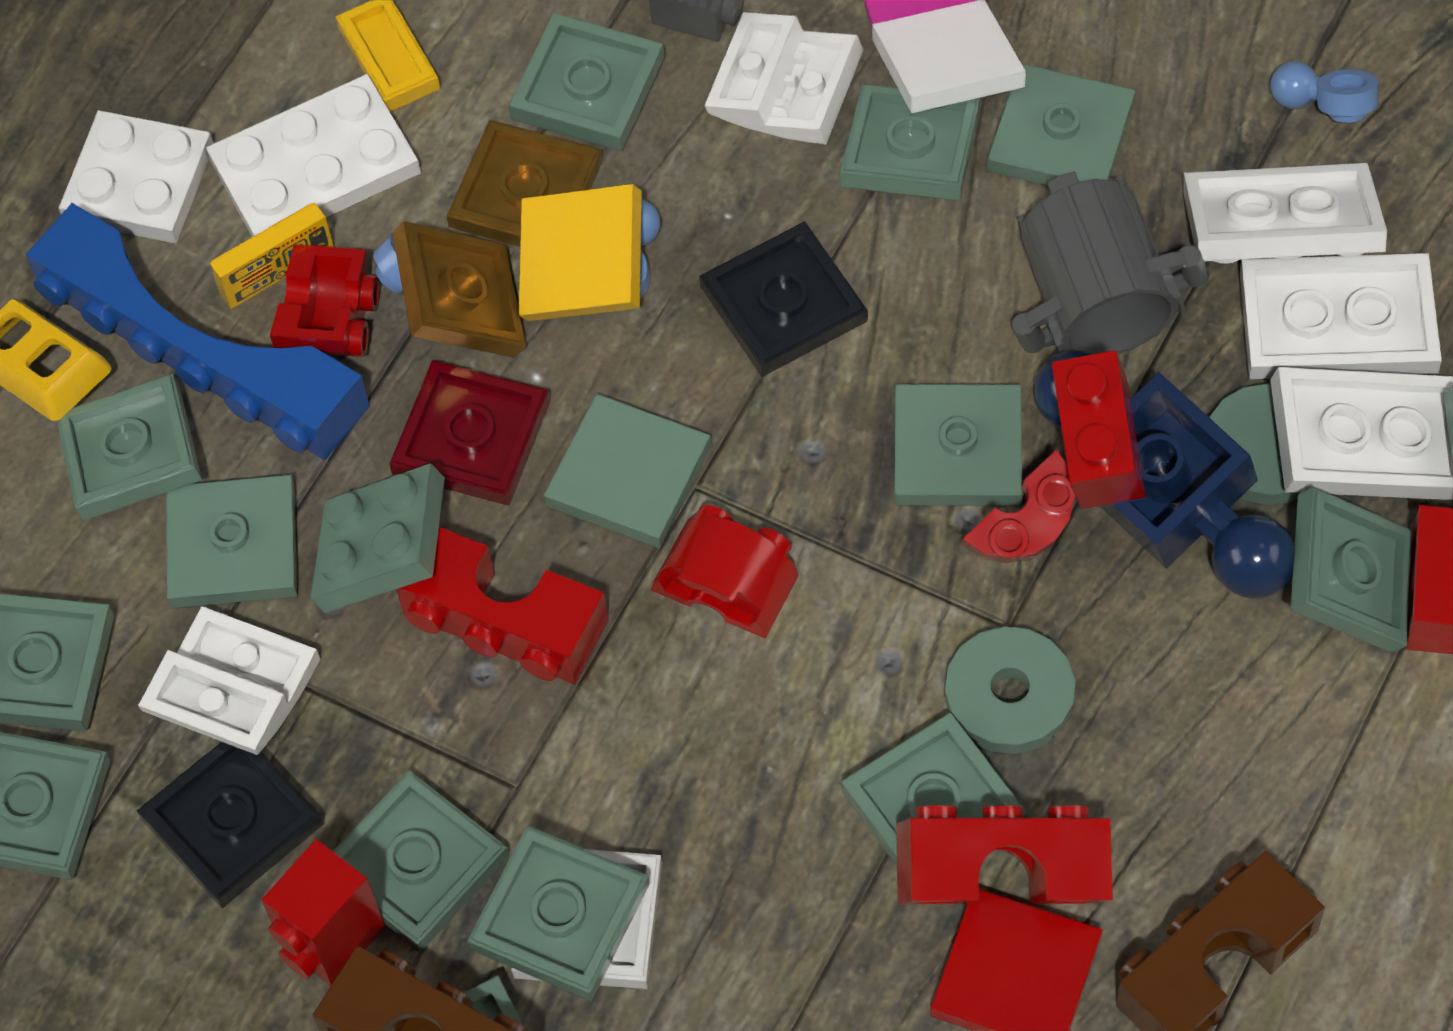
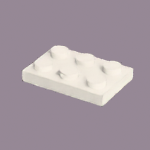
[206,74,421,237]
[1183,163,1387,263]
[1239,253,1442,379]
[1270,367,1453,500]

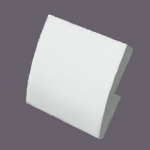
[705,12,864,144]
[138,606,320,755]

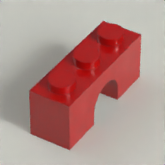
[396,527,609,685]
[896,805,1113,905]

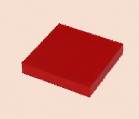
[930,889,1103,1031]

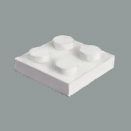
[59,110,214,244]

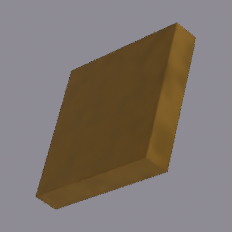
[446,120,603,247]
[392,221,526,358]

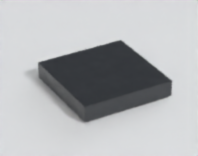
[699,221,868,377]
[137,742,324,908]

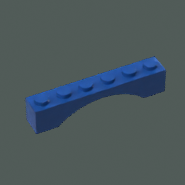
[26,203,370,460]

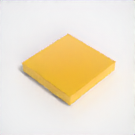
[519,184,642,322]

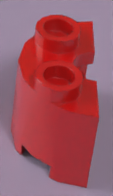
[270,244,379,357]
[961,449,1075,563]
[651,504,799,639]

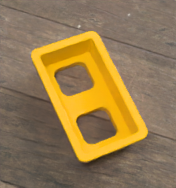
[0,299,111,421]

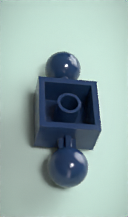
[1034,350,1295,599]

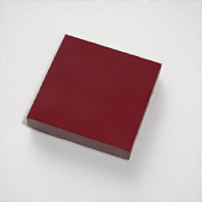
[389,360,551,506]

